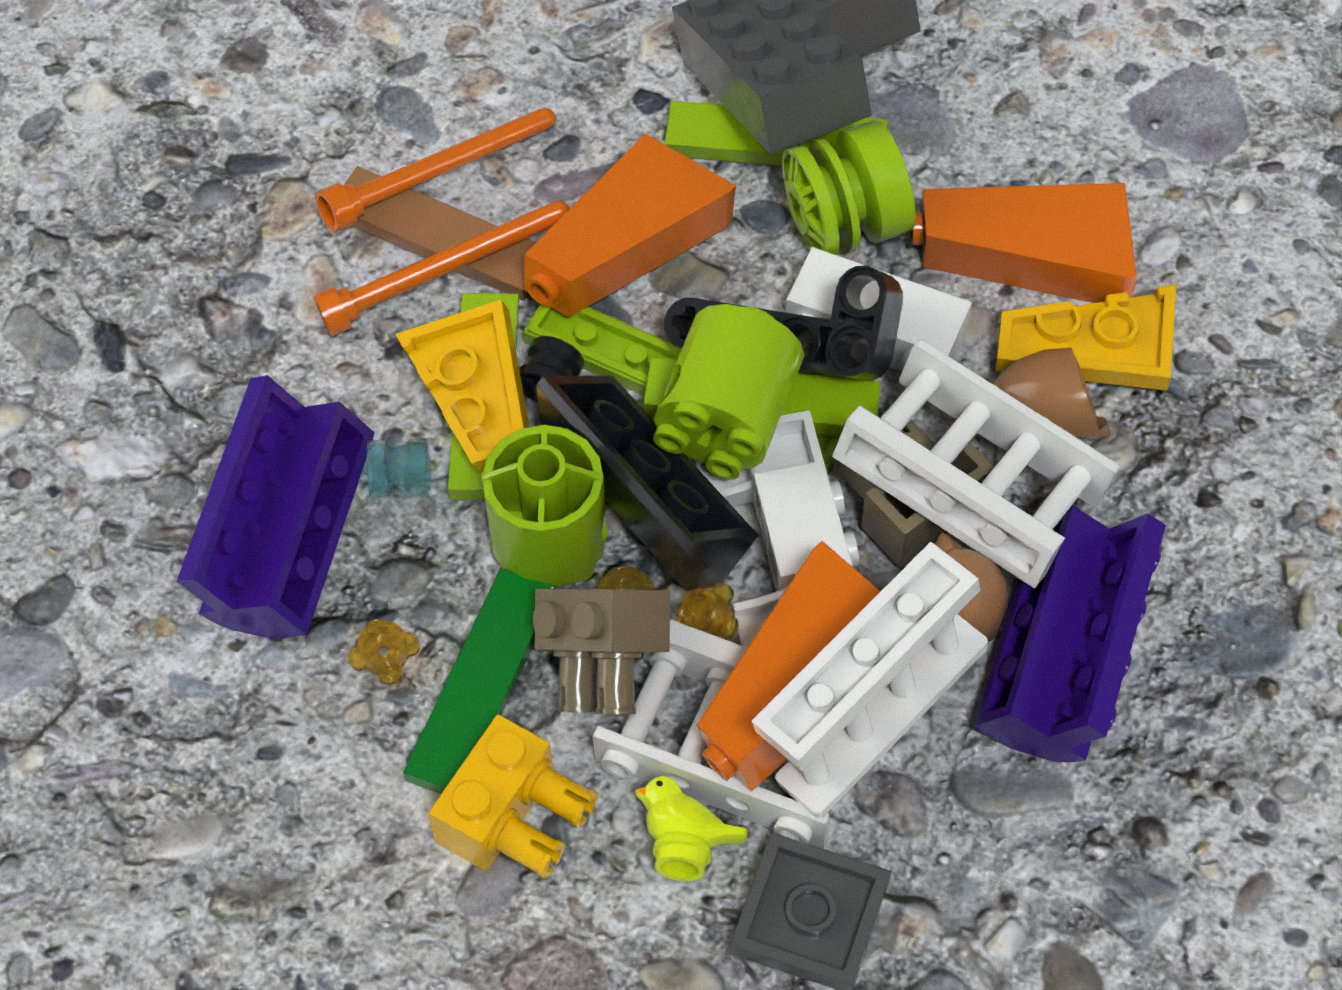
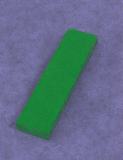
[403,568,556,794]

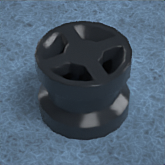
[519,336,584,403]

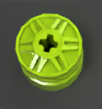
[782,120,916,255]

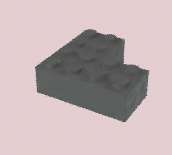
[672,0,921,155]

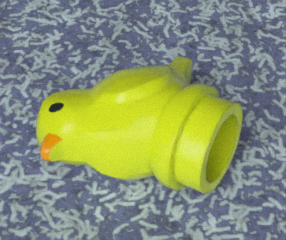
[635,776,748,881]

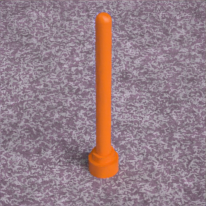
[315,108,556,233]
[313,200,569,337]

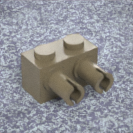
[832,420,994,568]
[533,589,670,715]

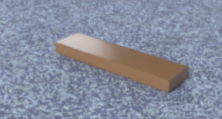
[343,166,536,301]

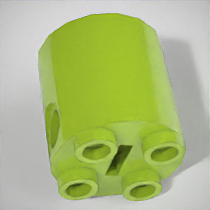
[653,304,805,480]
[481,425,608,586]

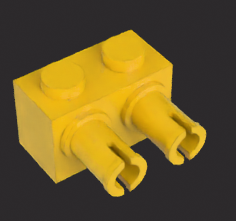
[428,714,599,879]

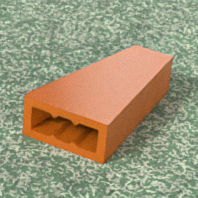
[524,133,736,317]
[910,183,1137,303]
[697,541,881,792]

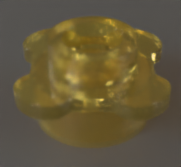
[679,583,739,640]
[348,619,420,685]

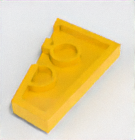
[995,284,1177,391]
[395,300,529,474]

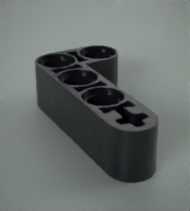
[664,265,903,381]

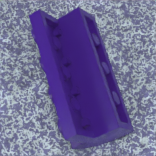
[177,375,375,638]
[973,505,1166,762]

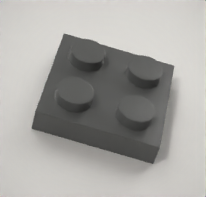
[730,832,892,990]

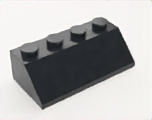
[536,376,759,591]

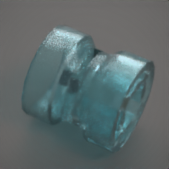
[367,438,431,499]

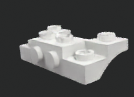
[695,410,859,648]

